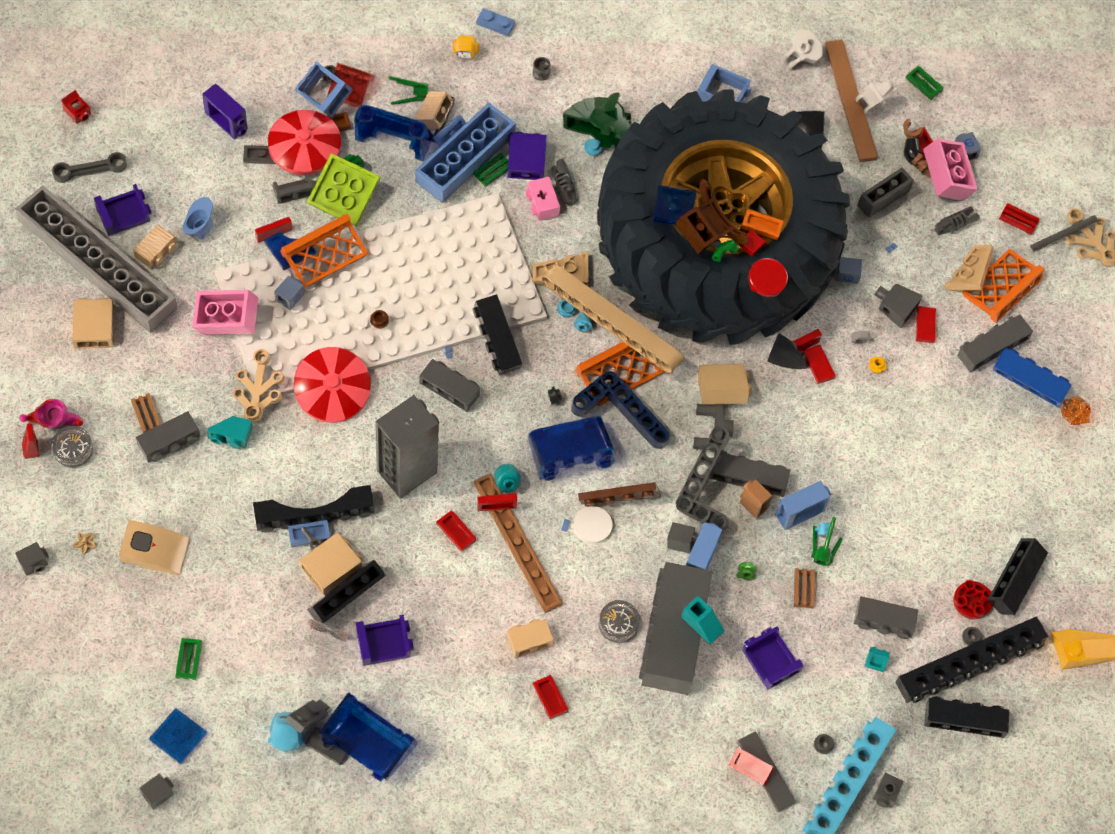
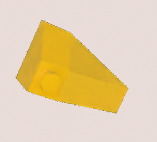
[1051,629,1115,670]

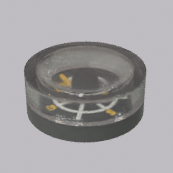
[51,426,93,467]
[599,600,640,643]

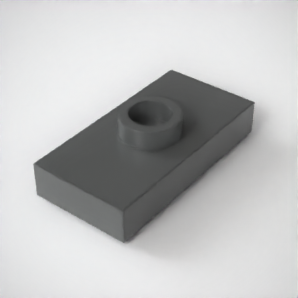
[305,727,351,765]

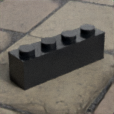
[472,294,523,375]
[988,538,1048,615]
[307,559,386,623]
[924,696,1009,738]

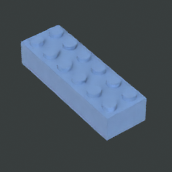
[415,103,516,203]

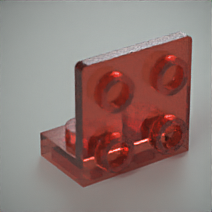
[327,63,375,108]

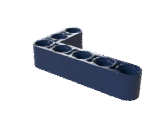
[571,371,670,449]

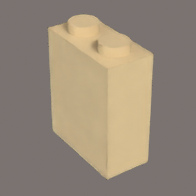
[72,298,114,349]
[698,364,752,404]
[299,533,362,595]

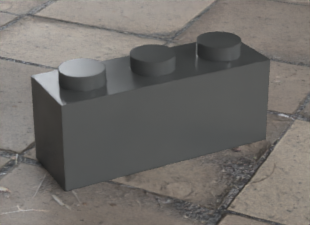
[857,167,914,218]
[419,359,480,412]
[136,411,200,463]
[853,596,919,639]

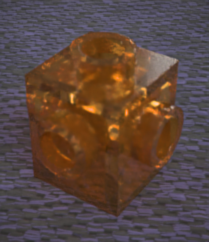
[1061,396,1091,425]

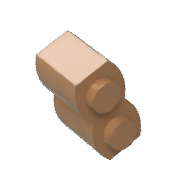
[740,479,773,519]

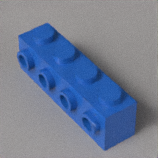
[993,348,1072,408]

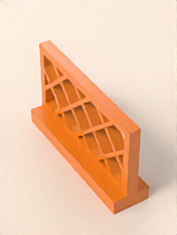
[280,213,368,288]
[962,249,1045,323]
[575,342,663,406]

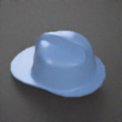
[182,197,213,240]

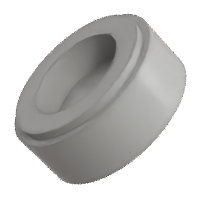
[851,331,870,344]

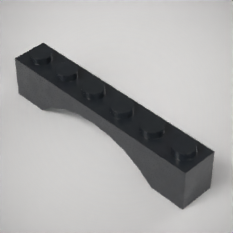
[253,485,374,532]

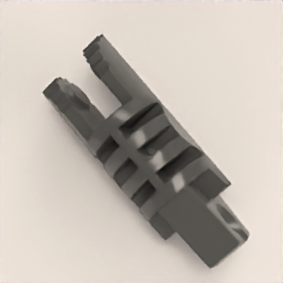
[551,158,577,204]
[935,206,980,235]

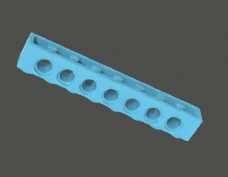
[802,717,896,834]

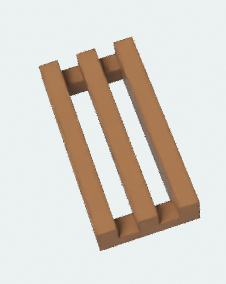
[131,393,161,433]
[794,568,815,608]

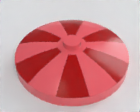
[268,110,341,175]
[294,347,371,423]

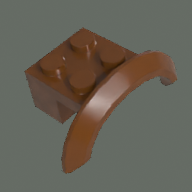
[676,179,748,254]

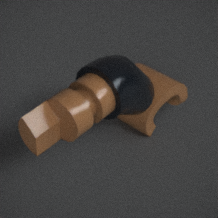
[903,118,931,178]

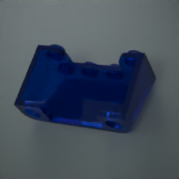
[528,416,616,481]

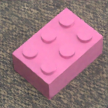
[923,138,978,200]
[192,290,259,335]

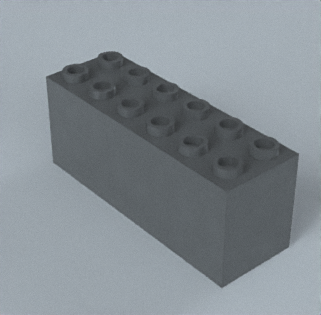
[375,395,439,499]
[638,562,713,695]

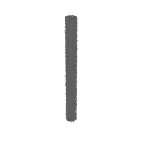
[1030,215,1098,252]

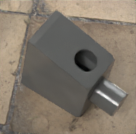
[875,284,923,328]

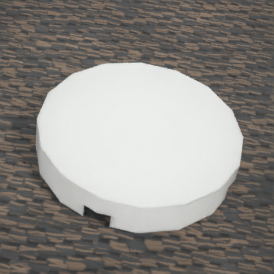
[573,506,612,544]

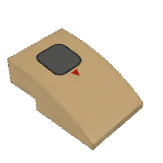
[119,520,189,575]

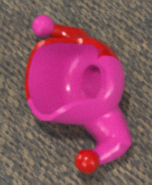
[19,399,83,429]

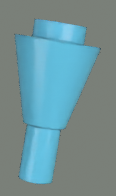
[574,312,592,332]

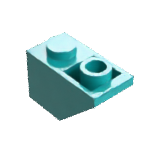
[207,416,253,449]
[681,596,725,645]

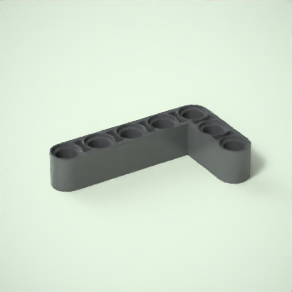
[676,426,730,531]

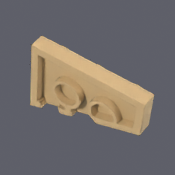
[532,251,588,286]

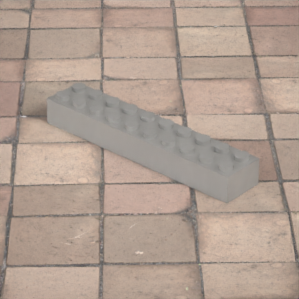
[15,185,177,332]

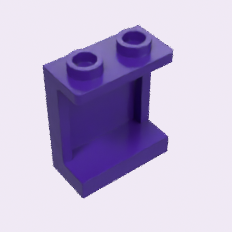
[507,132,547,180]
[93,184,152,236]
[356,614,414,666]
[742,626,804,690]

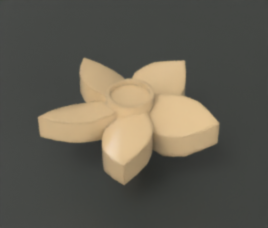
[72,532,96,555]

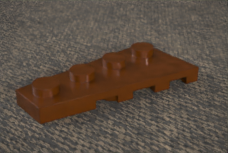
[578,482,661,507]

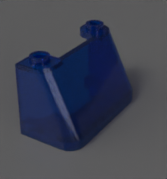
[354,105,433,161]
[319,692,418,782]

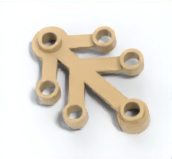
[1066,208,1115,266]
[233,349,285,423]

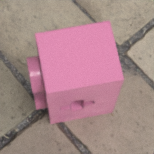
[525,177,560,221]

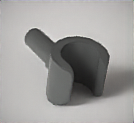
[301,526,322,551]

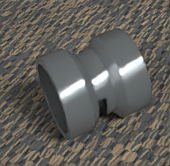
[532,57,551,81]

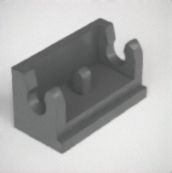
[273,174,313,204]

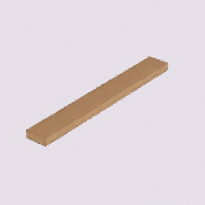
[825,39,877,162]
[473,473,562,613]

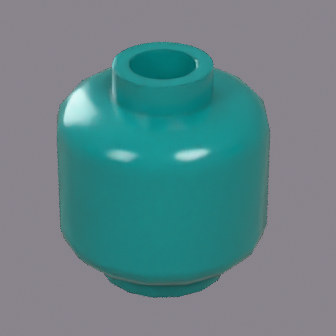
[494,464,521,493]

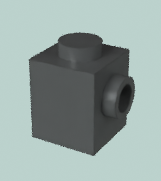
[667,522,698,554]
[15,542,49,576]
[873,772,904,808]
[139,773,174,810]

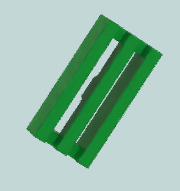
[906,66,944,100]
[474,152,508,187]
[175,638,202,680]

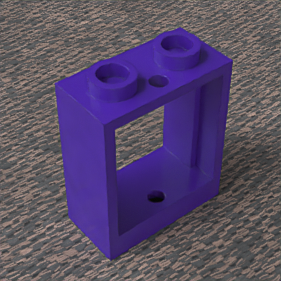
[202,83,248,139]

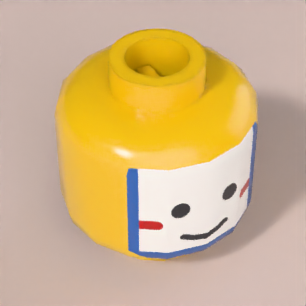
[453,35,480,59]

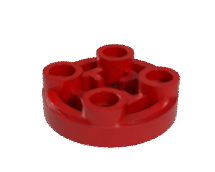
[748,258,788,297]
[953,580,992,620]

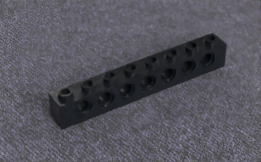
[895,616,1049,703]

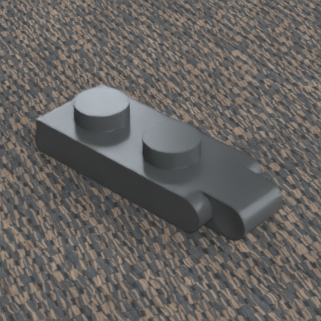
[286,699,330,734]

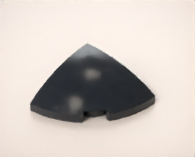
[796,111,825,148]
[767,333,807,369]

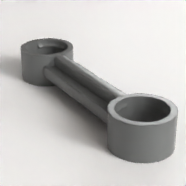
[52,152,127,183]

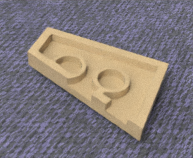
[944,245,993,290]

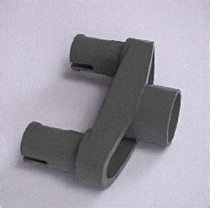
[693,403,734,452]

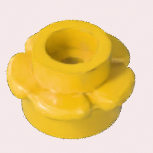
[868,356,887,373]

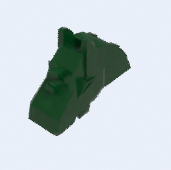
[563,92,631,149]

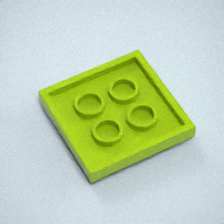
[306,153,381,227]

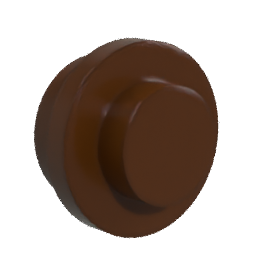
[370,310,389,329]

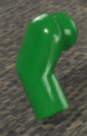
[712,240,739,262]

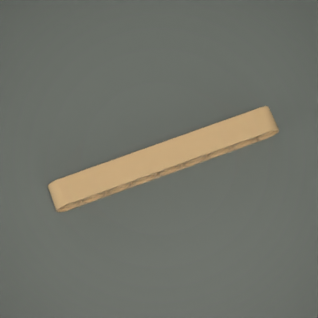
[542,265,684,374]

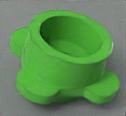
[736,562,757,580]

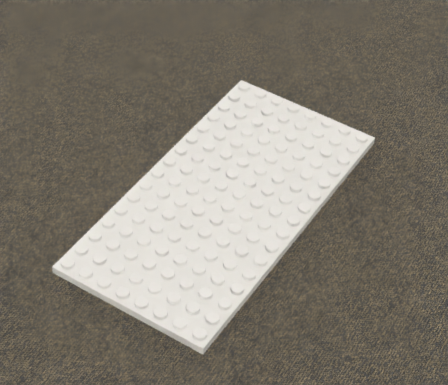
[215,193,547,401]

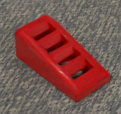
[22,423,40,459]

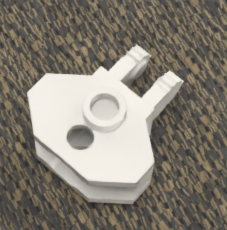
[781,29,822,69]
[855,80,896,114]

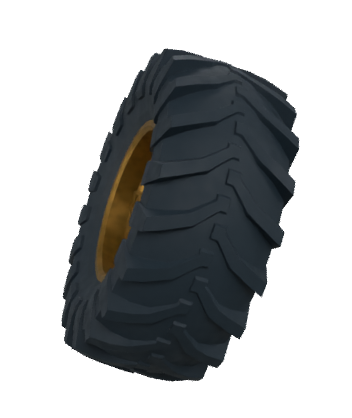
[597,89,850,345]

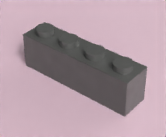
[957,314,1033,373]
[709,451,791,497]

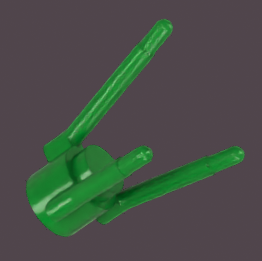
[388,76,428,105]
[811,517,843,566]

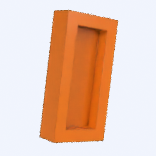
[741,209,784,240]

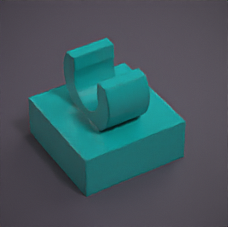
[864,646,890,672]

